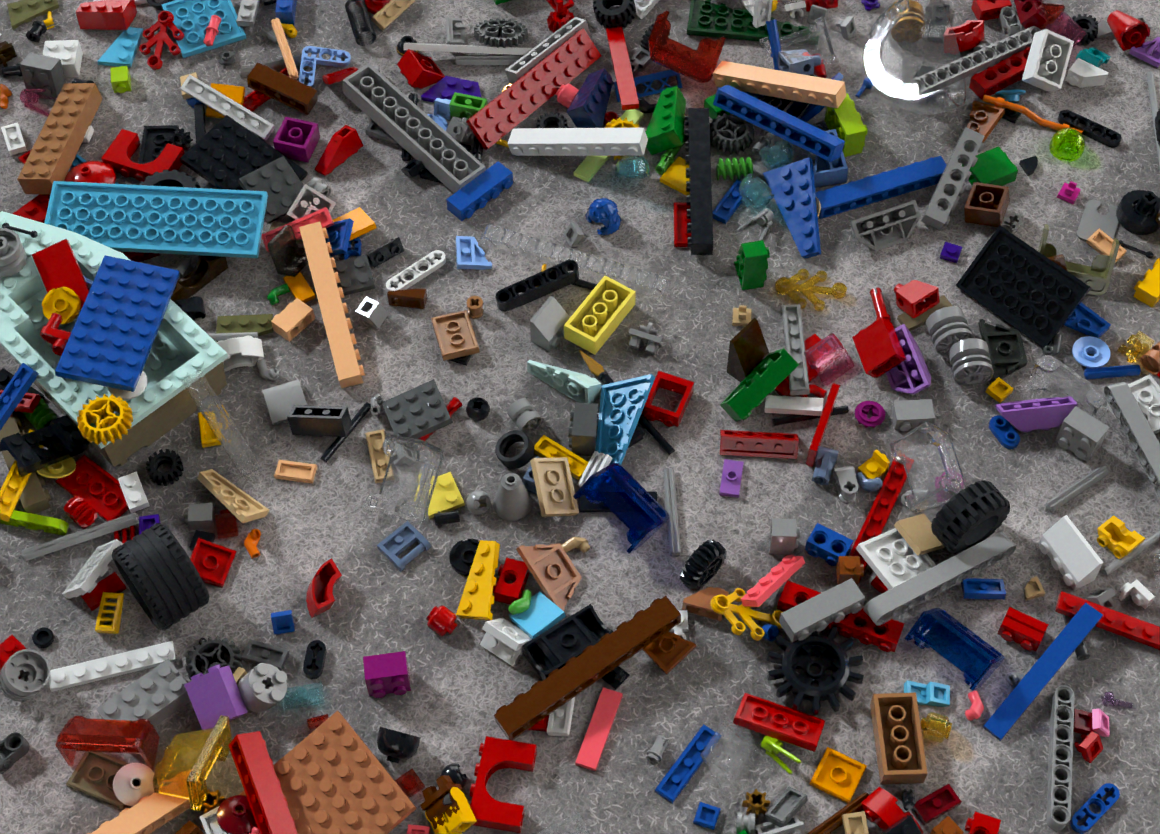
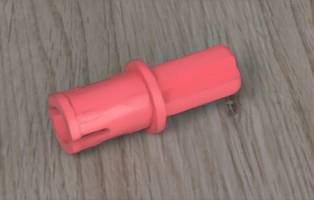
[203,15,221,47]

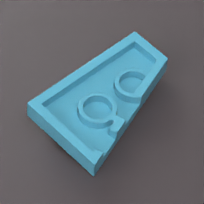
[97,27,143,68]

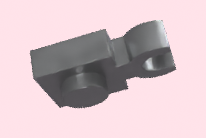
[630,47,654,76]

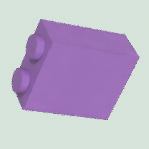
[184,664,248,732]

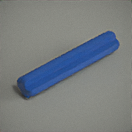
[1084,364,1141,379]

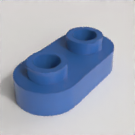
[989,415,1020,449]

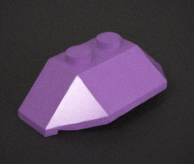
[886,324,931,395]
[996,396,1078,432]

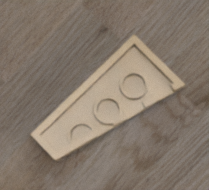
[197,469,269,523]

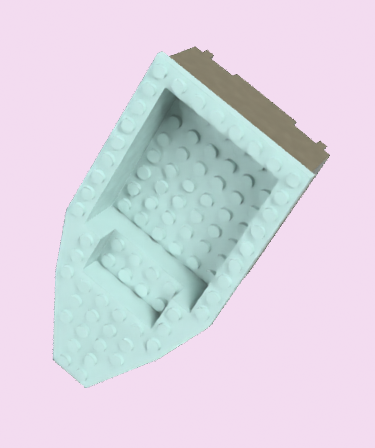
[0,211,228,467]

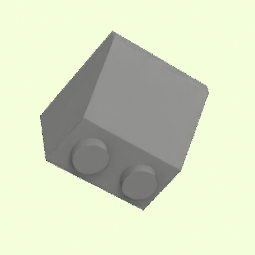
[530,296,570,351]

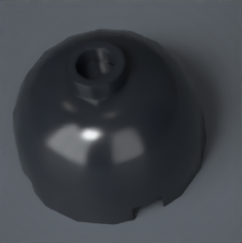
[377,727,421,763]

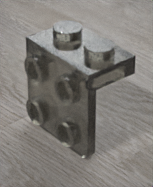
[268,225,308,277]

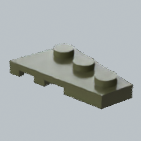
[7,0,59,30]
[215,314,274,342]

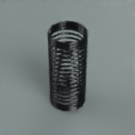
[345,0,376,46]

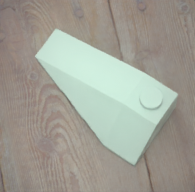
[527,360,602,403]

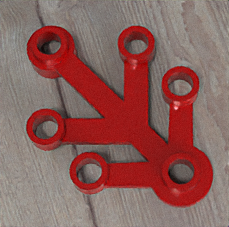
[139,10,184,70]

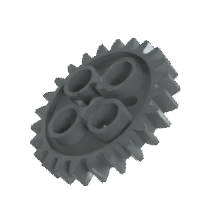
[474,18,528,48]

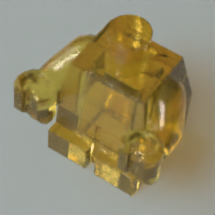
[1117,330,1155,363]

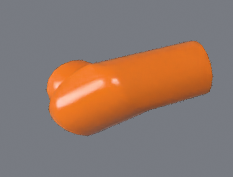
[244,529,261,559]

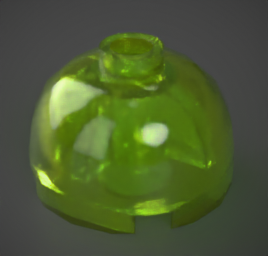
[1049,128,1085,161]

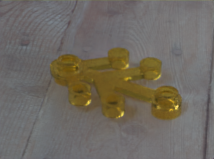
[775,269,847,311]

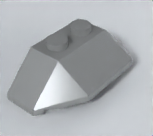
[850,200,921,251]

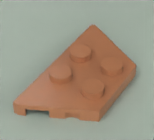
[516,543,582,611]

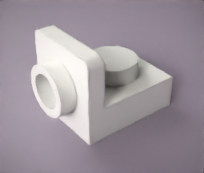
[1118,579,1155,609]

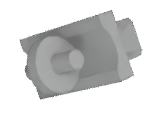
[629,322,664,355]

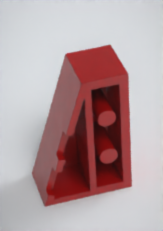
[75,0,137,30]

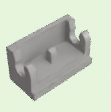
[445,17,466,45]

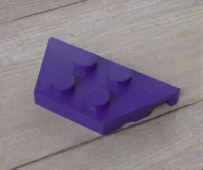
[421,76,482,103]

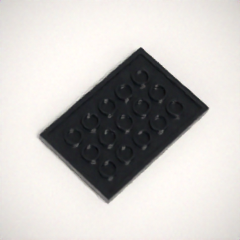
[180,115,308,190]
[955,225,1091,348]

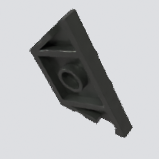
[978,319,1028,383]

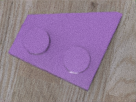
[1129,37,1160,68]

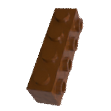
[247,62,318,115]

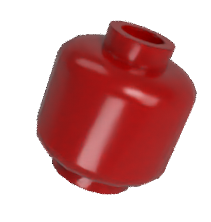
[426,605,458,636]

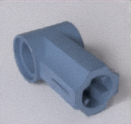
[812,446,839,485]

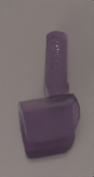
[1101,691,1133,708]

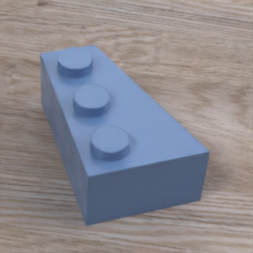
[814,129,848,188]

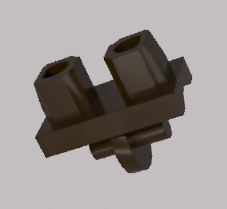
[0,41,17,67]

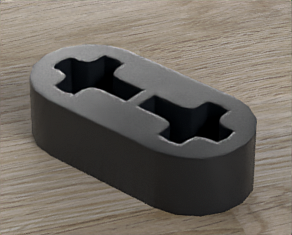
[303,640,327,679]

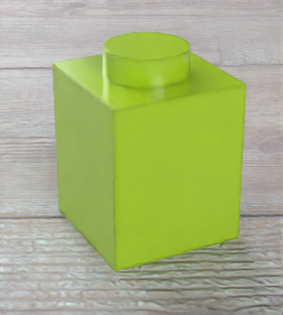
[110,66,131,93]

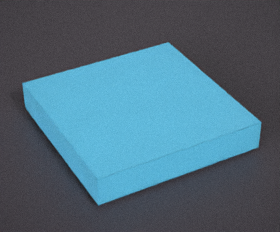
[508,591,566,639]

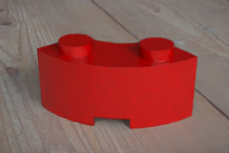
[944,20,985,55]
[306,558,342,618]
[861,787,924,834]

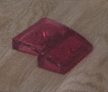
[1045,12,1086,48]
[804,333,855,386]

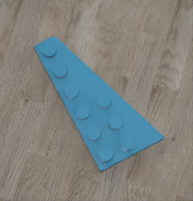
[593,374,655,489]

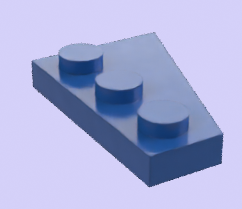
[1064,302,1111,338]

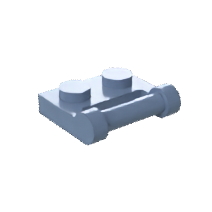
[377,521,431,572]

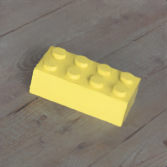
[564,275,636,355]

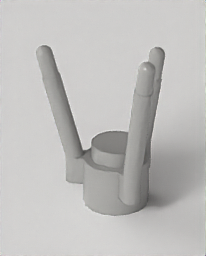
[735,207,774,241]

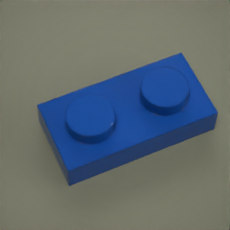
[961,578,1006,600]

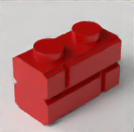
[997,607,1049,651]

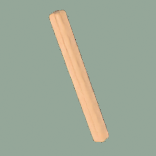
[271,18,299,79]

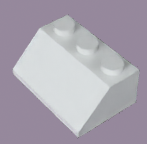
[1038,515,1103,591]

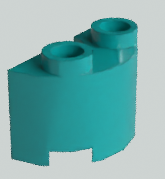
[1076,47,1111,69]

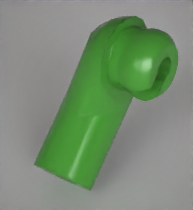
[508,589,532,615]

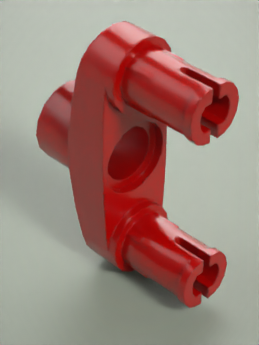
[40,313,71,356]

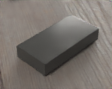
[764,786,808,827]

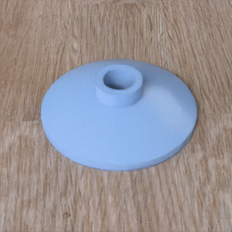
[1072,336,1110,368]

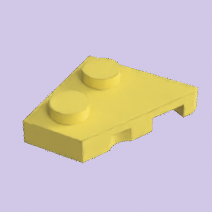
[428,472,465,519]

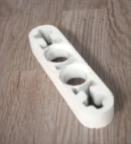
[386,250,446,292]

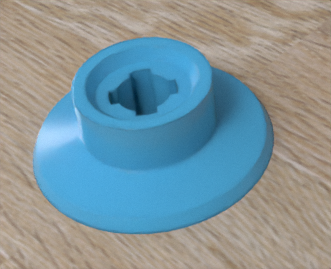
[995,90,1026,103]

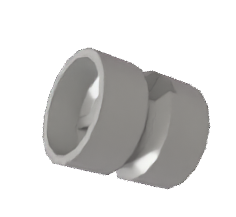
[507,398,542,434]

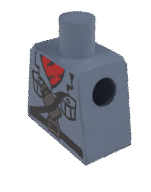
[778,49,821,75]

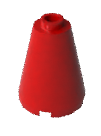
[1107,10,1150,51]

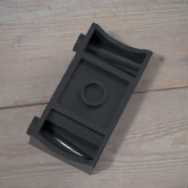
[522,604,613,680]

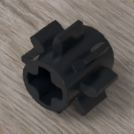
[170,128,193,149]

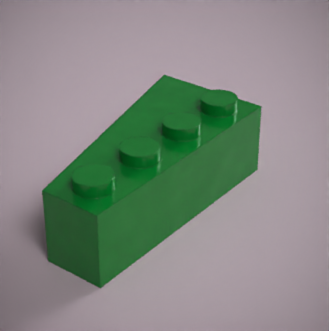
[720,348,799,421]

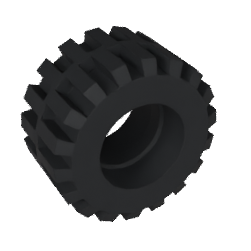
[593,0,636,28]

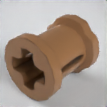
[466,296,484,319]

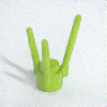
[761,735,802,774]

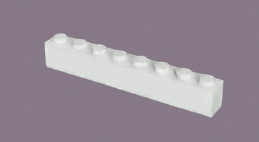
[508,128,648,156]

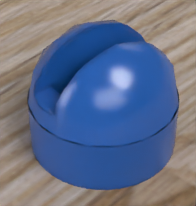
[762,624,779,641]

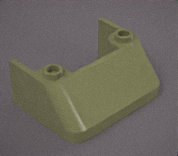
[1038,224,1120,296]

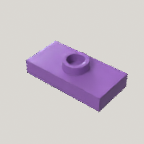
[719,459,744,498]

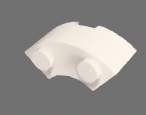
[216,336,264,371]

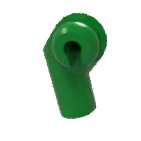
[267,283,290,305]

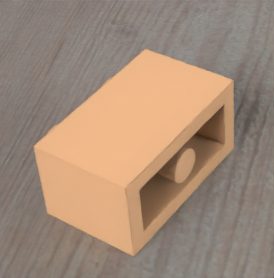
[271,298,315,342]

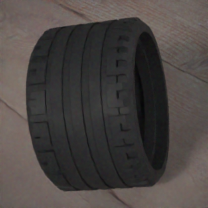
[112,523,209,631]

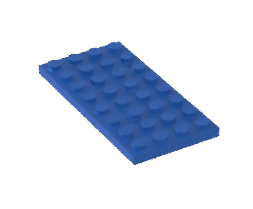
[55,255,180,392]

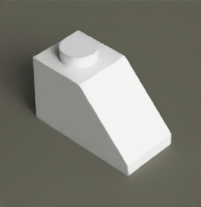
[1065,58,1109,88]

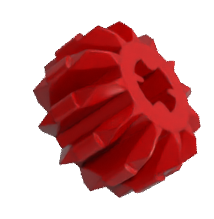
[547,9,574,33]
[63,495,98,529]

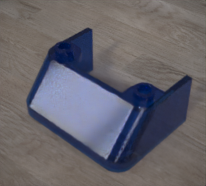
[573,463,669,554]
[904,608,1005,691]

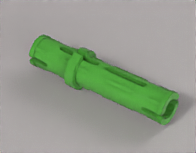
[655,133,687,175]

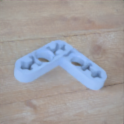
[299,46,351,87]

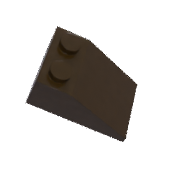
[727,318,769,382]

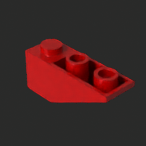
[314,125,364,176]

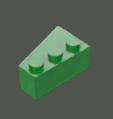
[734,240,770,290]

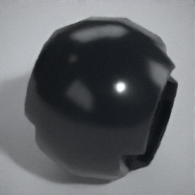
[466,397,490,421]
[440,763,467,788]

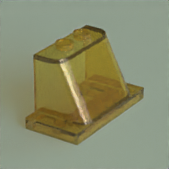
[153,715,232,811]

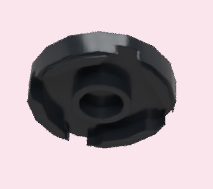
[449,539,479,576]

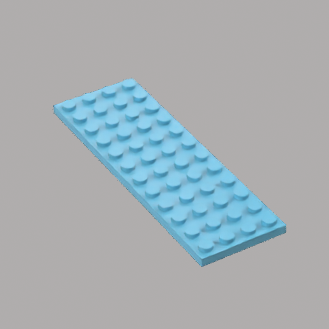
[44,181,268,258]

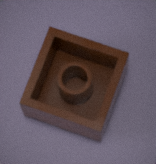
[964,182,1010,227]

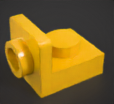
[857,449,890,479]

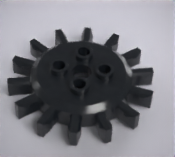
[767,626,864,715]

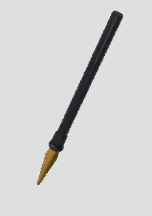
[579,350,675,455]

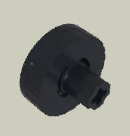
[1116,190,1160,235]

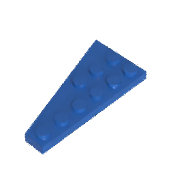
[762,157,821,258]

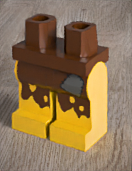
[420,775,477,834]

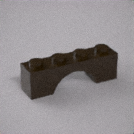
[171,255,228,301]

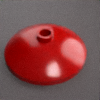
[64,161,116,184]

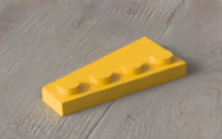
[456,540,500,620]

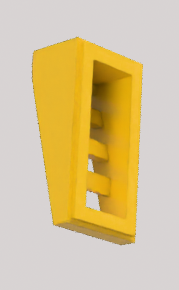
[95,592,124,634]

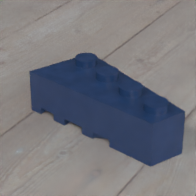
[567,68,613,128]

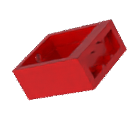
[642,371,694,427]

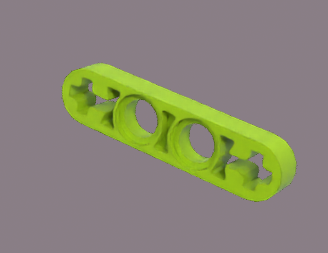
[0,510,69,536]

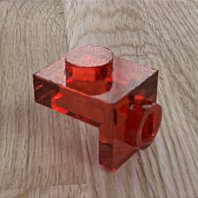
[215,509,239,539]

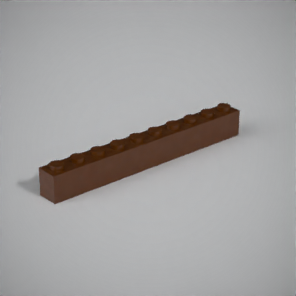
[494,596,681,740]

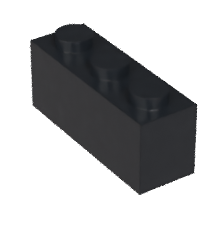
[287,405,352,437]

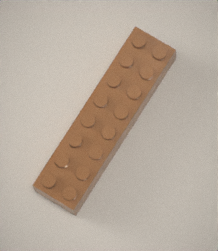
[17,83,103,194]

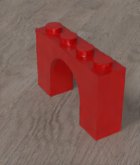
[101,129,185,182]
[469,736,537,833]

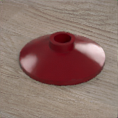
[217,795,257,834]

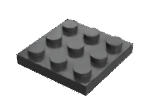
[238,156,304,224]
[382,379,453,444]

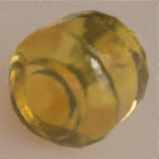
[920,712,952,743]

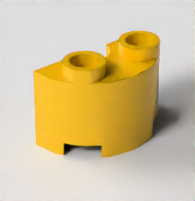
[1097,515,1145,559]

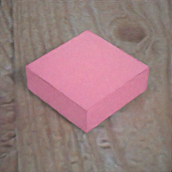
[1092,708,1110,737]

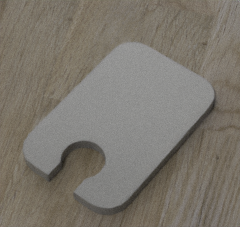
[1077,200,1119,241]

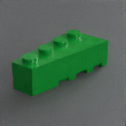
[646,86,686,155]

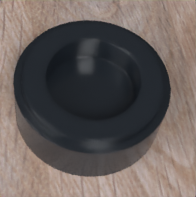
[32,627,54,648]

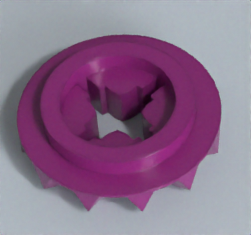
[855,401,885,428]

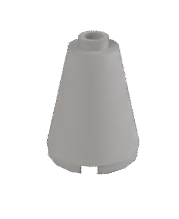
[493,473,532,522]

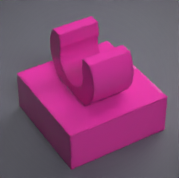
[1057,181,1081,204]

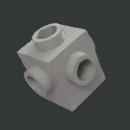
[446,117,475,143]

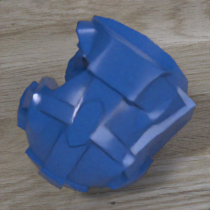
[585,198,622,235]

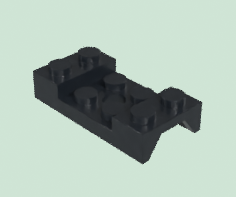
[0,415,89,477]

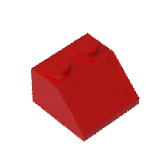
[397,49,445,89]

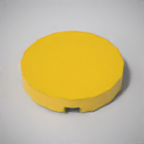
[42,287,81,325]

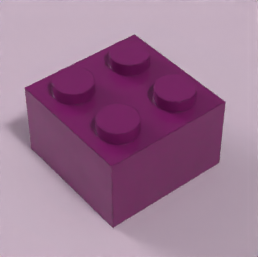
[273,117,320,163]
[363,651,411,698]

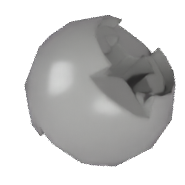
[466,490,491,515]

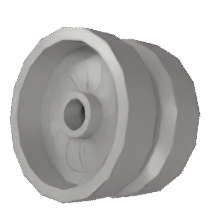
[0,228,27,277]

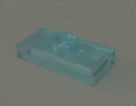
[281,682,325,711]

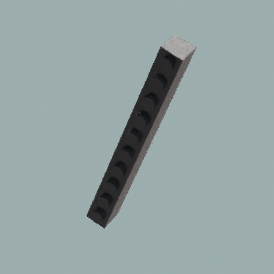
[685,108,713,255]

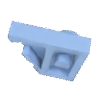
[455,236,492,270]

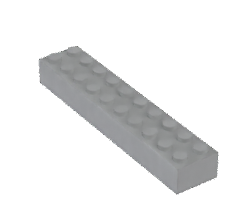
[343,63,486,193]

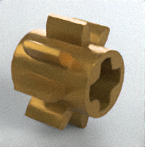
[198,789,226,814]
[742,789,770,819]

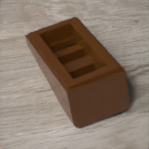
[387,288,427,309]

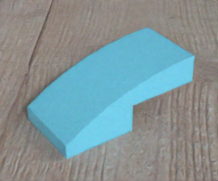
[904,680,950,707]

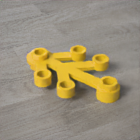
[710,588,782,641]

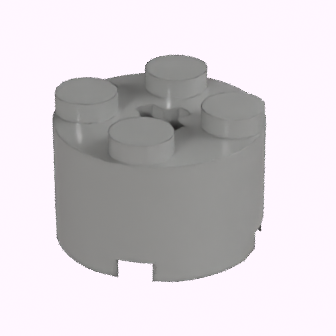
[238,663,287,713]

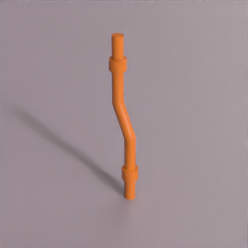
[982,95,1083,137]

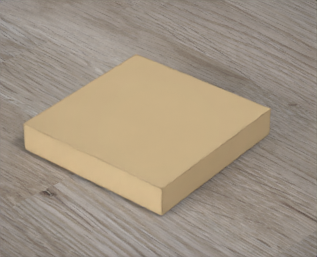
[894,513,945,556]

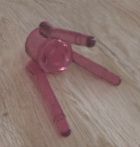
[20,89,57,117]

